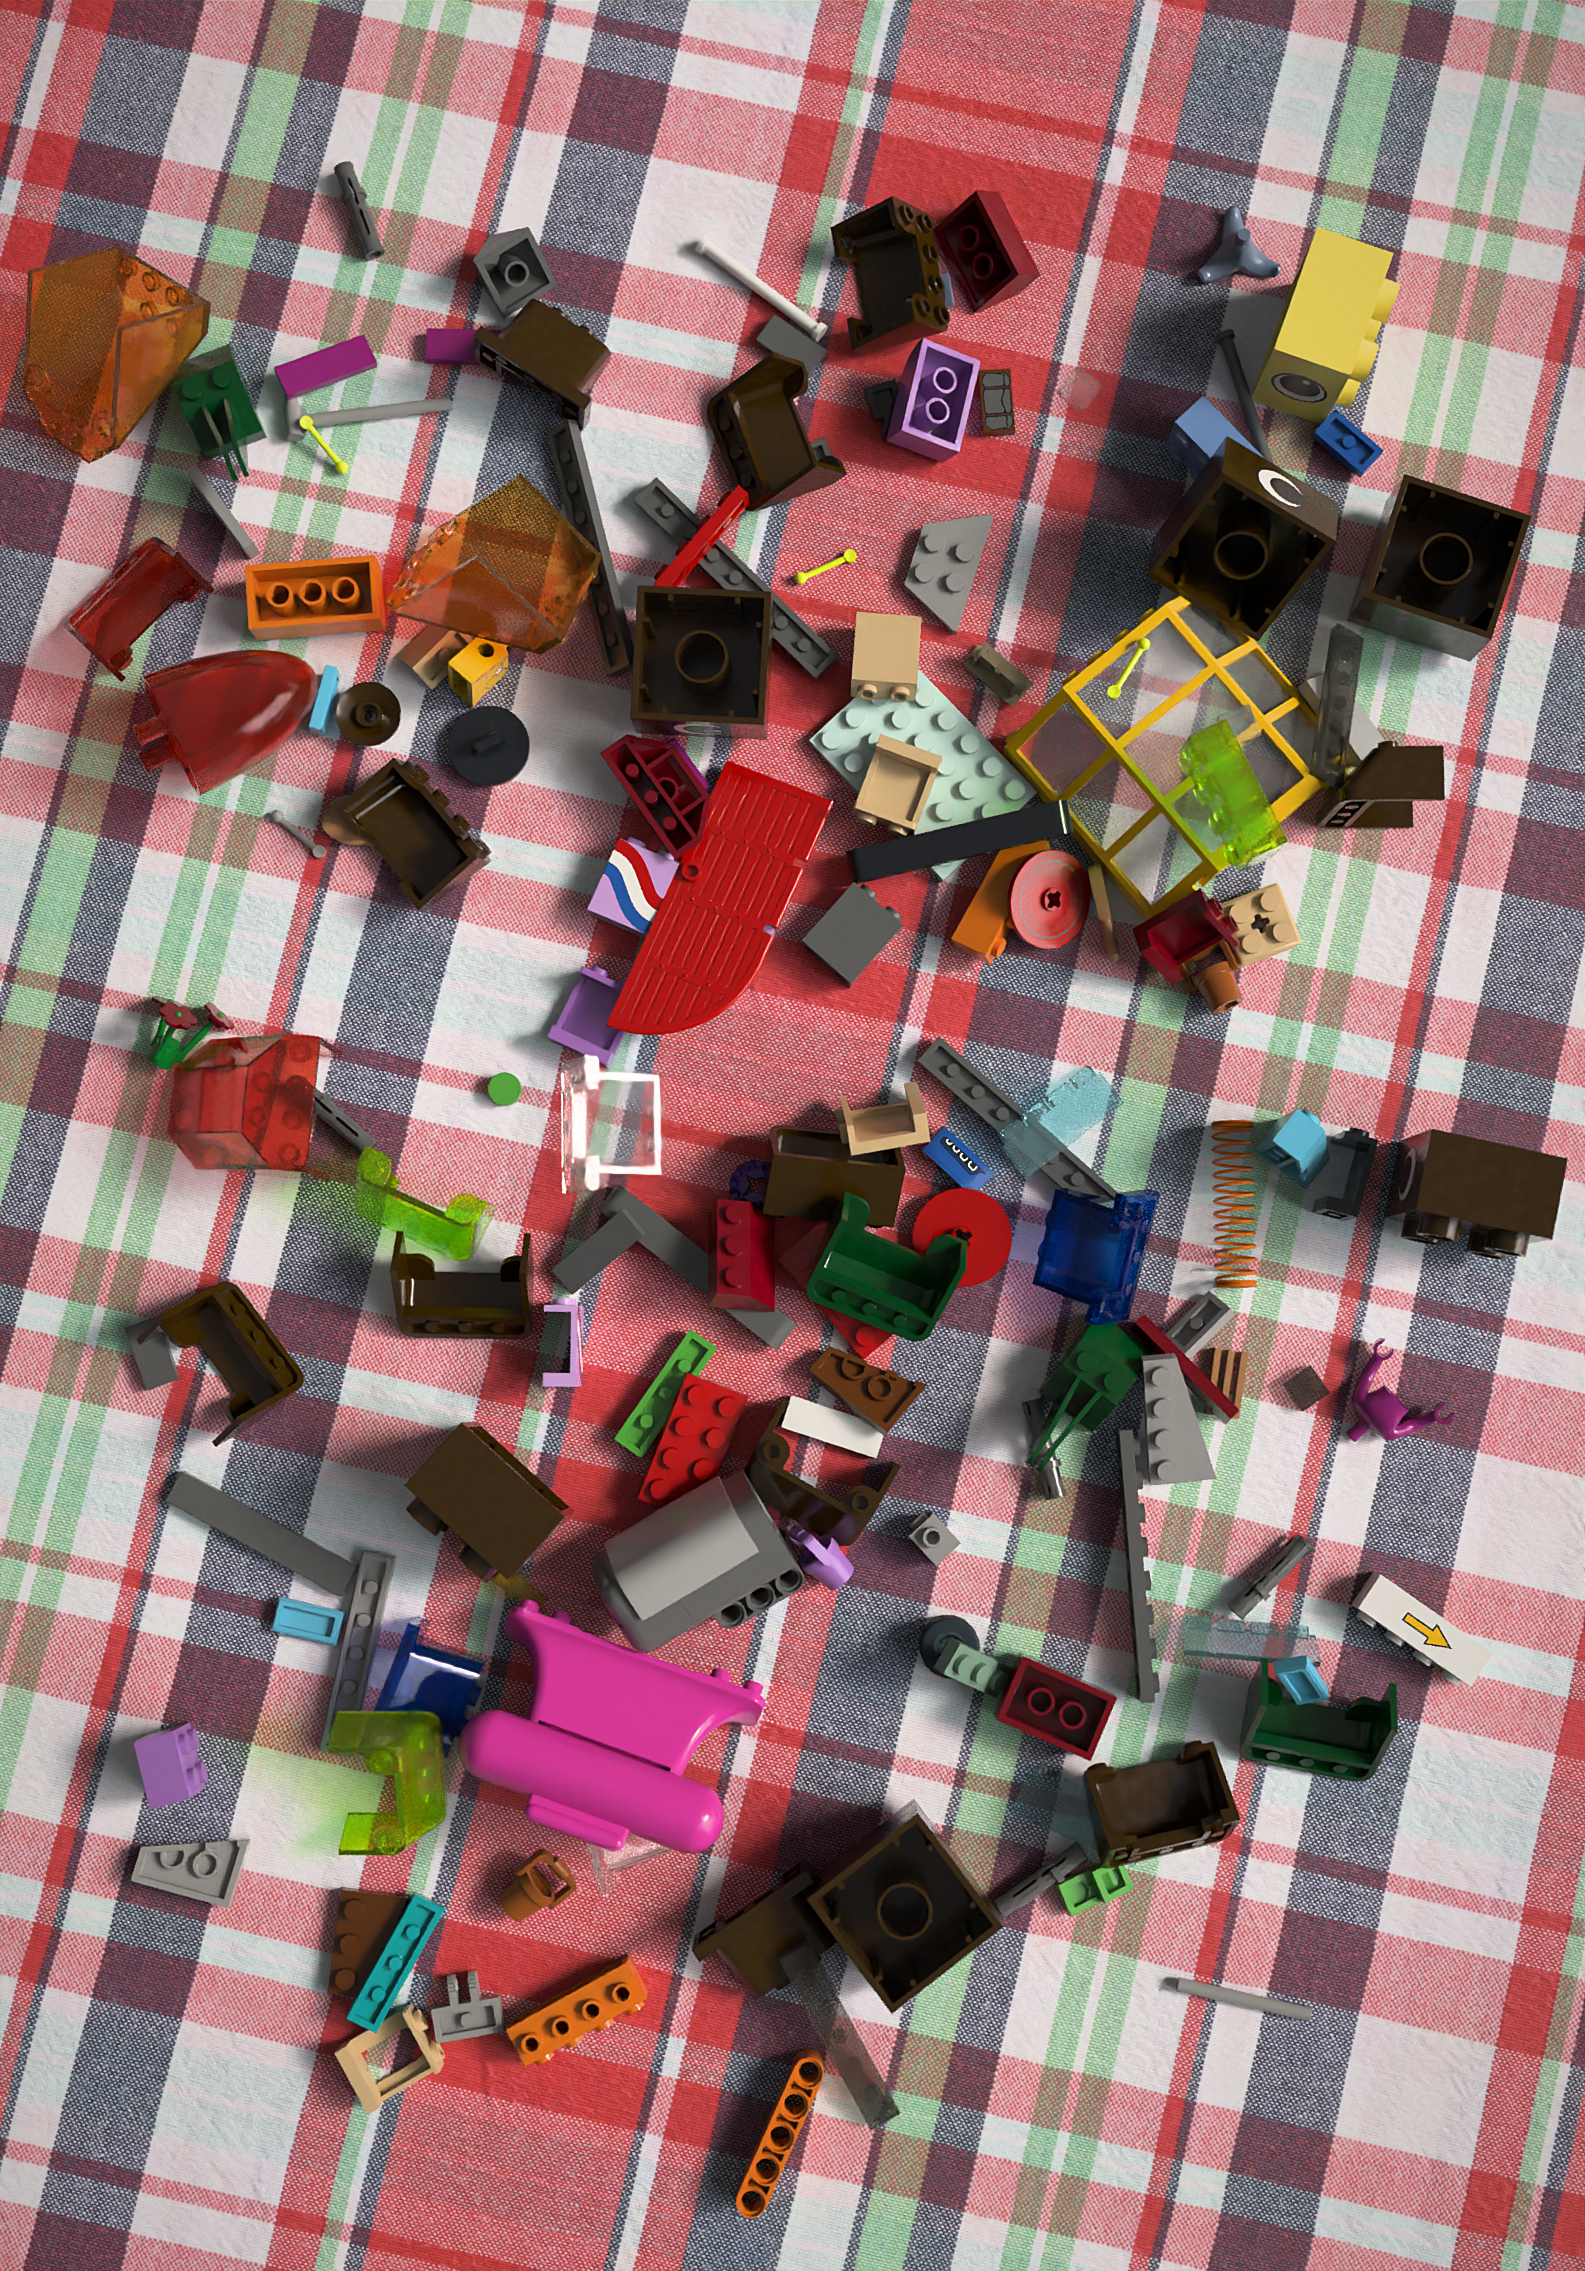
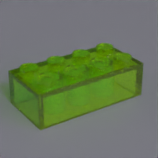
[1178,719,1288,872]

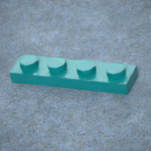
[346,1891,445,2033]

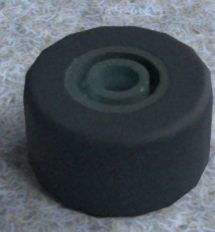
[919,1615,980,1678]

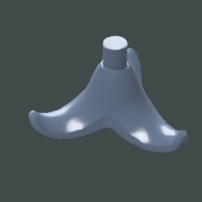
[1196,205,1282,283]

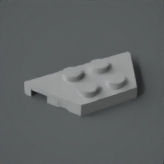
[904,514,994,635]

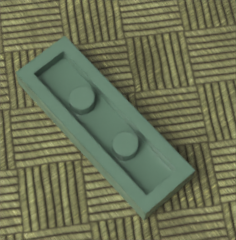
[934,1638,1012,1698]

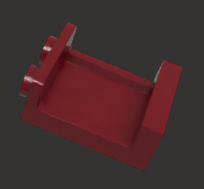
[1132,888,1240,986]

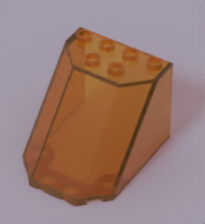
[23,245,211,464]
[384,473,603,655]

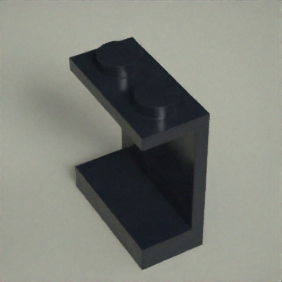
[1311,1127,1378,1221]

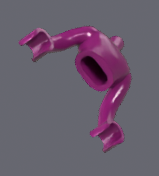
[1346,1338,1454,1442]

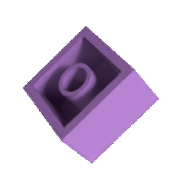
[133,1721,208,1810]

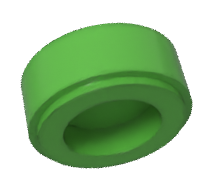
[488,1072,522,1106]

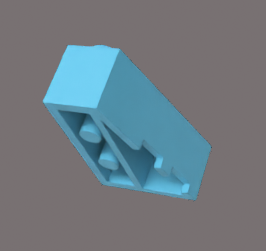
[1254,1109,1330,1190]

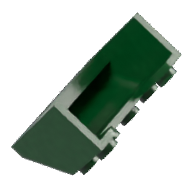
[806,1191,967,1342]

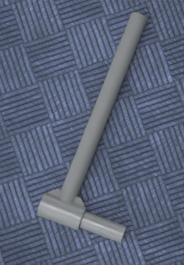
[283,393,452,442]

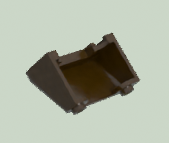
[1083,1740,1241,1869]

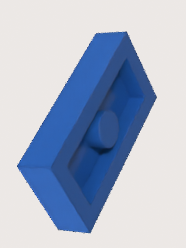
[1312,409,1384,478]

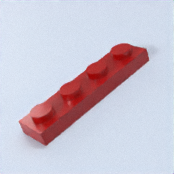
[654,485,749,587]

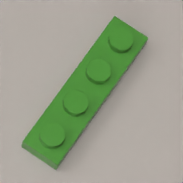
[614,1329,718,1458]

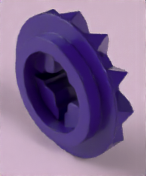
[729,1160,766,1209]

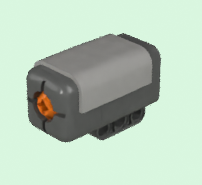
[592,1468,804,1653]

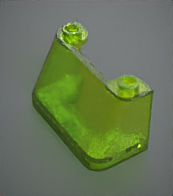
[354,1145,497,1261]

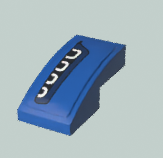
[920,1125,995,1190]

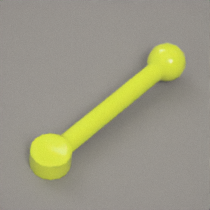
[299,416,348,474]
[794,549,857,585]
[1107,638,1150,700]

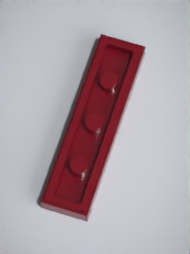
[1131,1315,1239,1425]

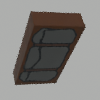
[978,368,1015,437]

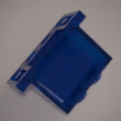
[1033,1188,1160,1326]
[357,1616,487,1759]

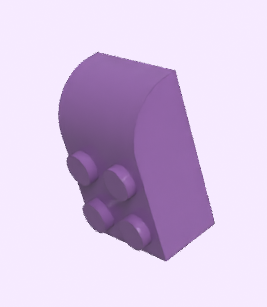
[886,338,981,463]

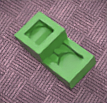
[1054,1862,1134,1917]

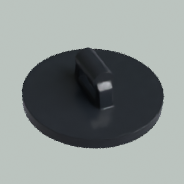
[448,706,530,787]

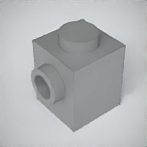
[908,1511,961,1566]

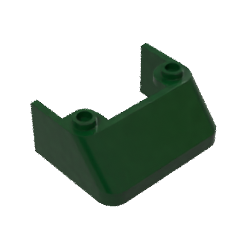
[1239,1658,1398,1782]

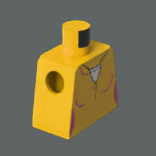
[448,630,517,708]

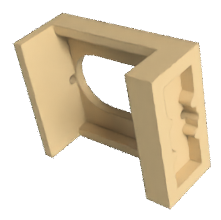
[334,2003,445,2115]

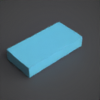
[309,665,341,737]
[271,1596,346,1646]
[1273,1655,1329,1705]

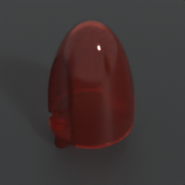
[132,649,319,796]

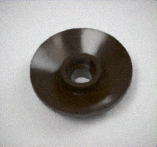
[336,682,402,747]

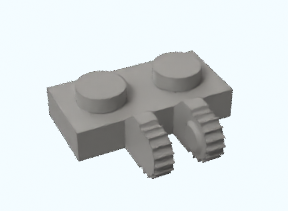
[431,1971,505,2044]

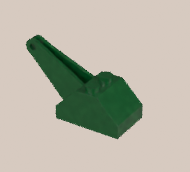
[169,344,267,482]
[1025,1312,1152,1473]

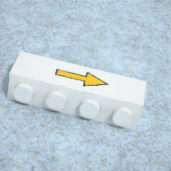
[1351,1572,1493,1687]

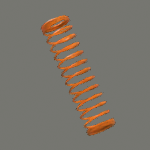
[1211,1120,1258,1288]

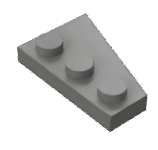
[130,1839,251,1908]

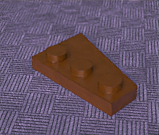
[807,1346,927,1436]
[327,1887,410,1997]

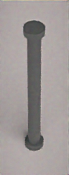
[1215,329,1274,464]

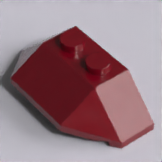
[600,734,711,860]

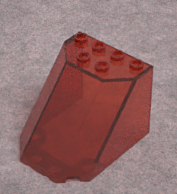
[167,1033,342,1182]

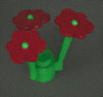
[147,996,235,1070]

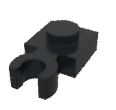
[863,379,898,442]

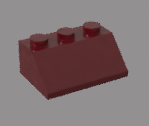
[933,190,1041,313]
[708,1199,775,1312]

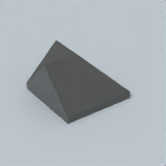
[473,227,558,318]

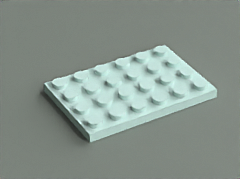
[809,669,1037,883]

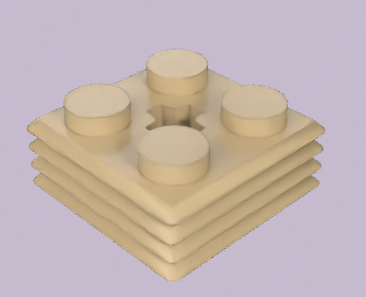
[1220,883,1301,968]

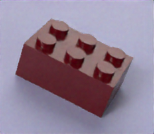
[993,1652,1117,1761]

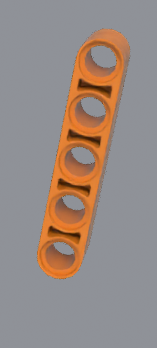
[736,2048,824,2219]

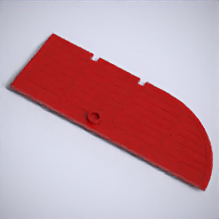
[606,760,834,1035]

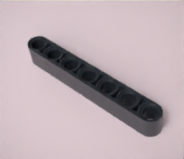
[845,800,1074,884]

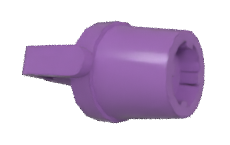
[787,1525,854,1590]

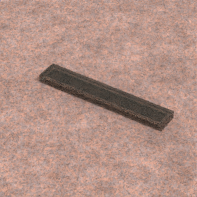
[1309,623,1364,789]
[777,1938,901,2130]

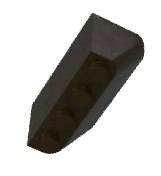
[761,1125,906,1228]

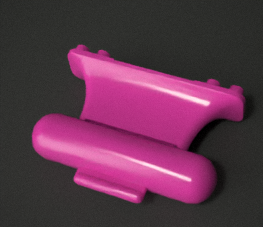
[458,1599,765,1854]

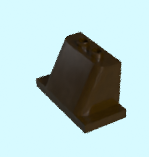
[474,299,611,431]
[692,1858,837,1999]

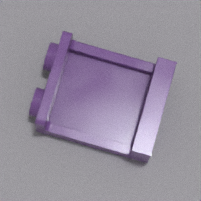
[547,965,626,1068]

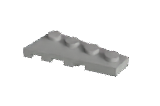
[1141,1353,1217,1485]

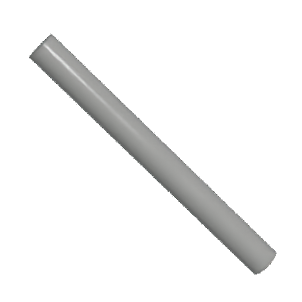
[1176,1977,1312,2022]

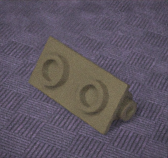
[963,642,1034,708]

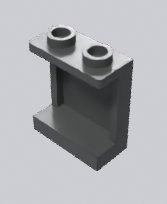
[801,882,903,988]

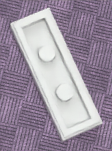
[781,1395,883,1458]

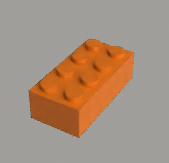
[245,555,386,640]

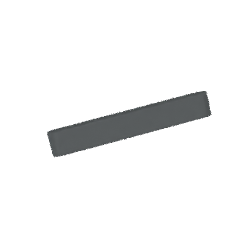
[598,1183,797,1351]

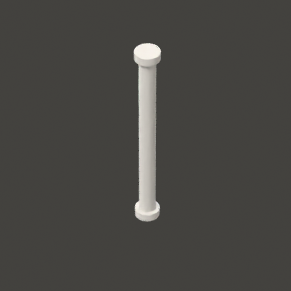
[696,234,828,342]

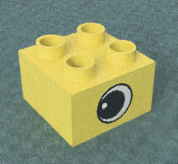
[1252,227,1400,425]

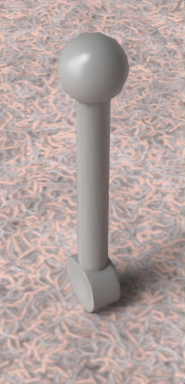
[271,810,326,859]

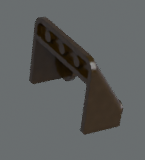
[707,352,847,512]

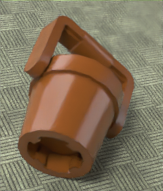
[1179,940,1243,1014]
[499,1848,576,1922]

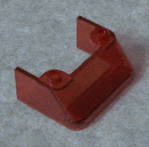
[64,536,214,682]

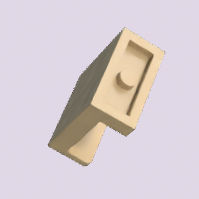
[850,612,922,702]
[852,734,942,838]
[835,1082,930,1156]

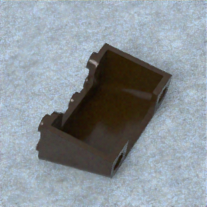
[830,196,950,354]
[336,758,492,911]

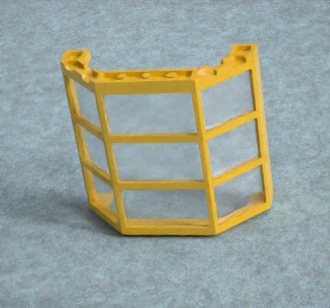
[1003,596,1352,922]

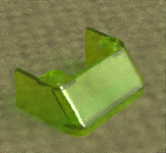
[328,1711,448,1856]

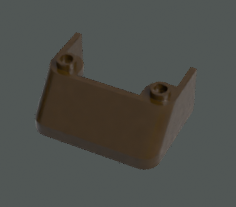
[1317,741,1445,829]
[390,1231,534,1340]
[136,1281,304,1447]
[743,1398,901,1546]

